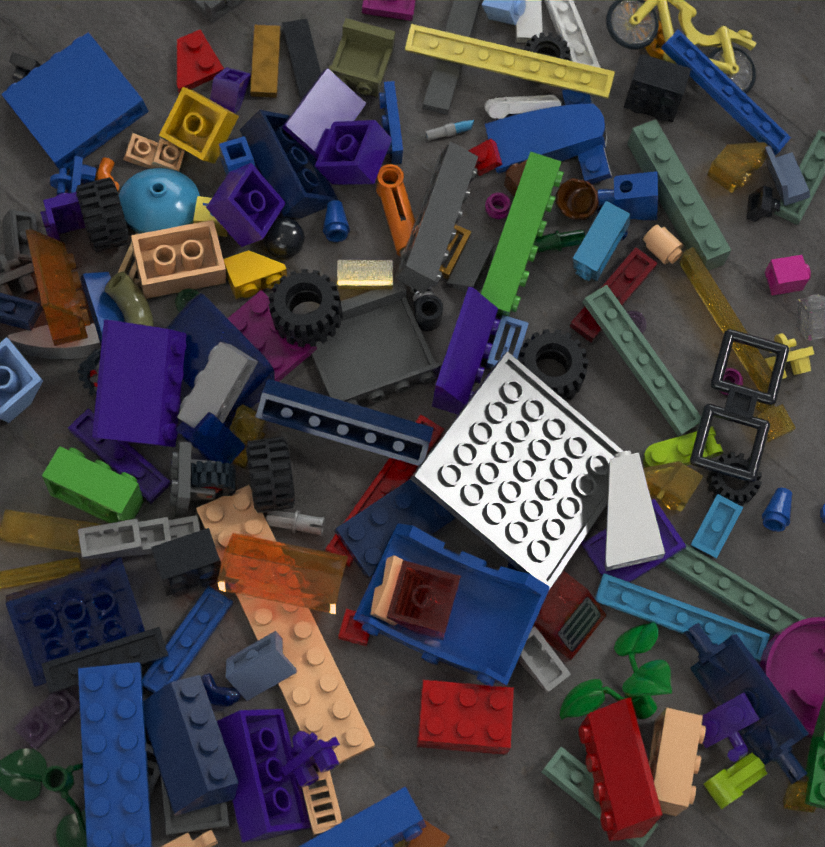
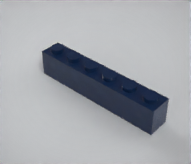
[255,379,433,466]

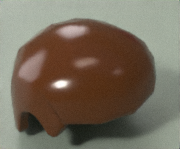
[556,178,599,220]

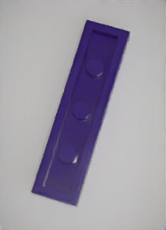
[68,408,171,504]

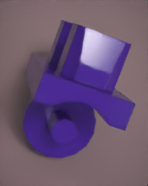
[281,731,340,787]

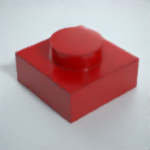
[468,139,502,176]

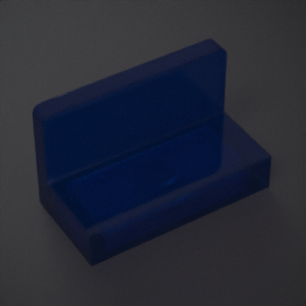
[175,412,245,464]

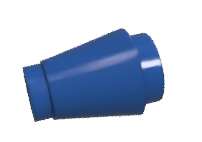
[323,200,350,242]
[762,488,793,532]

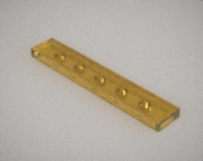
[680,247,772,393]

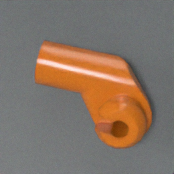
[95,157,120,192]

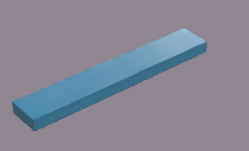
[593,573,770,662]

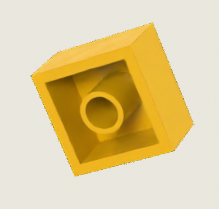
[159,87,239,164]

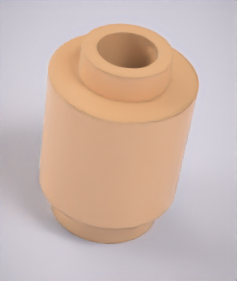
[643,224,683,264]

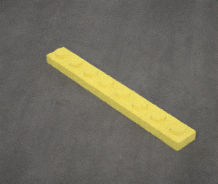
[405,24,615,99]

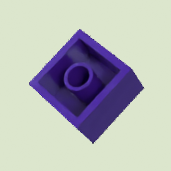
[315,120,392,185]
[206,163,285,247]

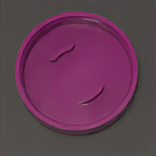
[759,617,825,738]

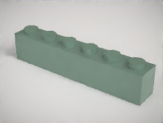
[627,119,731,274]

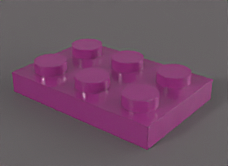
[220,290,317,382]

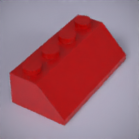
[579,698,663,841]

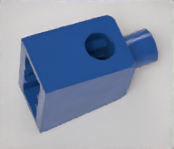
[598,172,658,220]

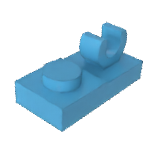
[690,494,743,559]

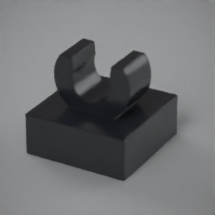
[9,52,41,82]
[747,185,780,222]

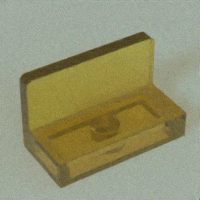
[337,260,393,289]

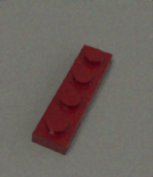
[570,247,657,343]

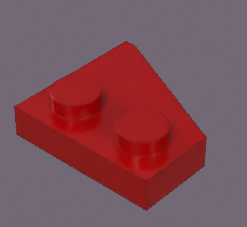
[177,29,224,94]

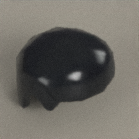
[263,218,305,259]

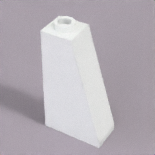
[605,451,665,571]

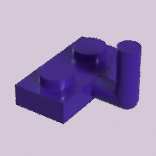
[701,693,759,762]

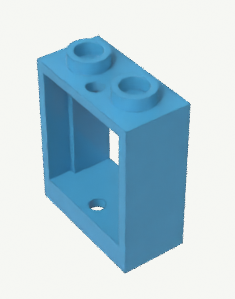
[573,201,630,281]

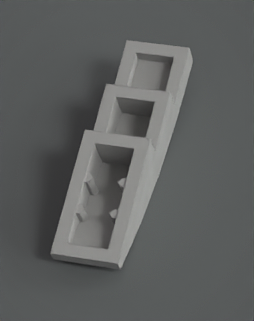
[78,515,200,559]
[518,627,571,693]

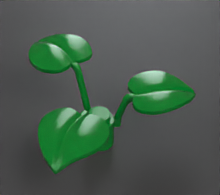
[560,622,672,720]

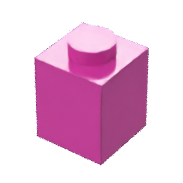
[765,255,811,295]

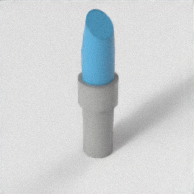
[425,120,474,141]

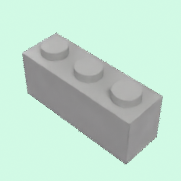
[177,342,258,436]

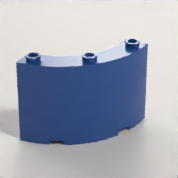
[353,523,550,687]

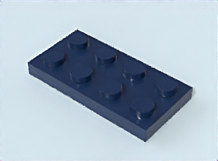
[334,479,456,579]

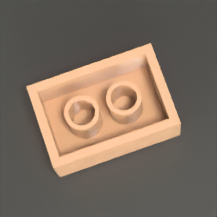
[131,220,226,299]
[648,708,706,816]

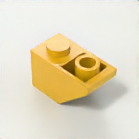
[223,250,287,299]

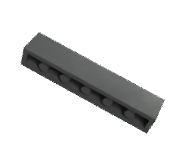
[395,141,478,294]

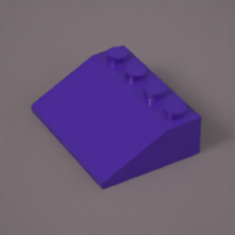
[92,320,187,447]

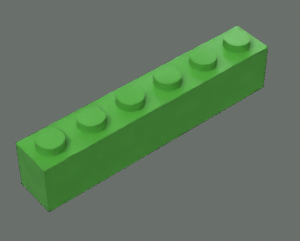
[481,151,564,317]

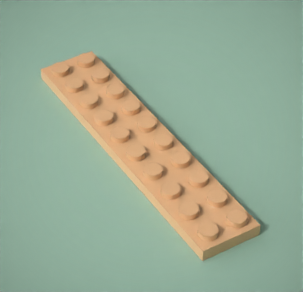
[196,485,375,772]

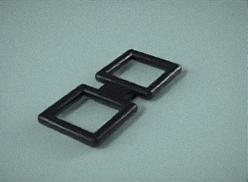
[690,329,789,483]

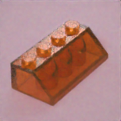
[25,229,91,346]
[218,533,348,614]

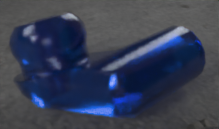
[201,673,240,707]

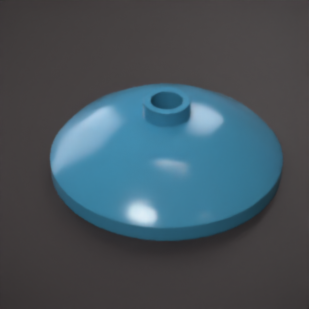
[119,168,200,234]

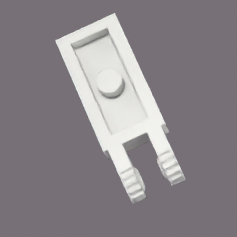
[484,95,561,119]

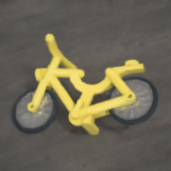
[606,0,756,94]

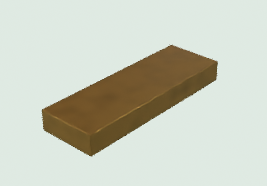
[250,25,281,98]

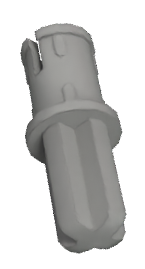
[266,510,325,536]

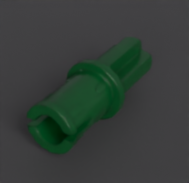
[534,229,585,253]

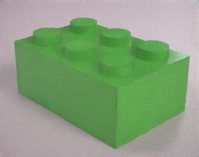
[42,446,144,523]

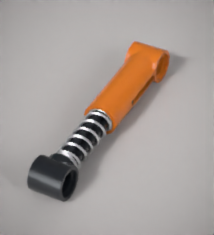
[376,164,443,331]

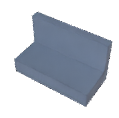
[765,146,810,206]
[226,631,297,701]

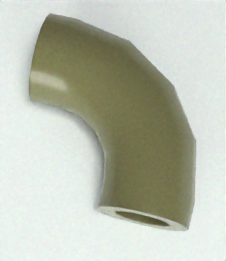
[105,272,154,327]

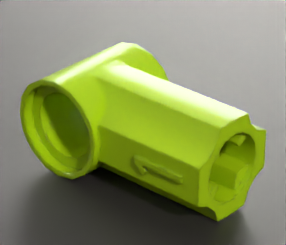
[703,753,768,810]

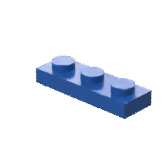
[379,81,403,164]

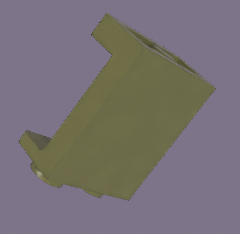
[329,18,396,97]

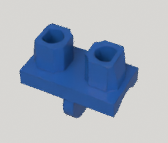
[50,156,96,195]

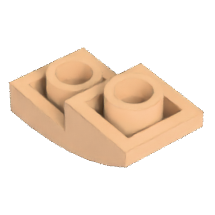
[123,133,185,172]
[370,555,417,626]

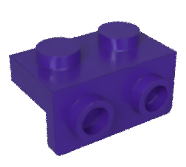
[41,192,86,249]

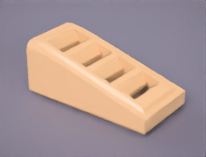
[302,771,343,838]

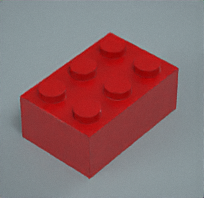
[417,680,514,755]

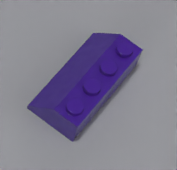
[432,287,500,415]
[217,709,311,843]

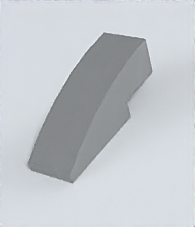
[8,320,101,359]

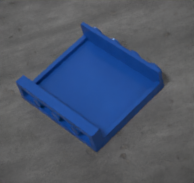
[1,32,149,170]

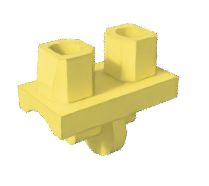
[757,333,814,381]

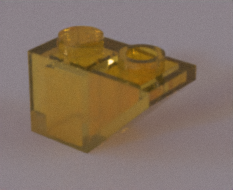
[707,142,768,193]
[643,461,703,512]

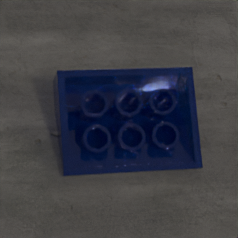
[5,557,145,687]

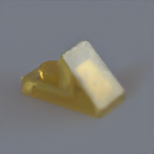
[219,404,266,468]

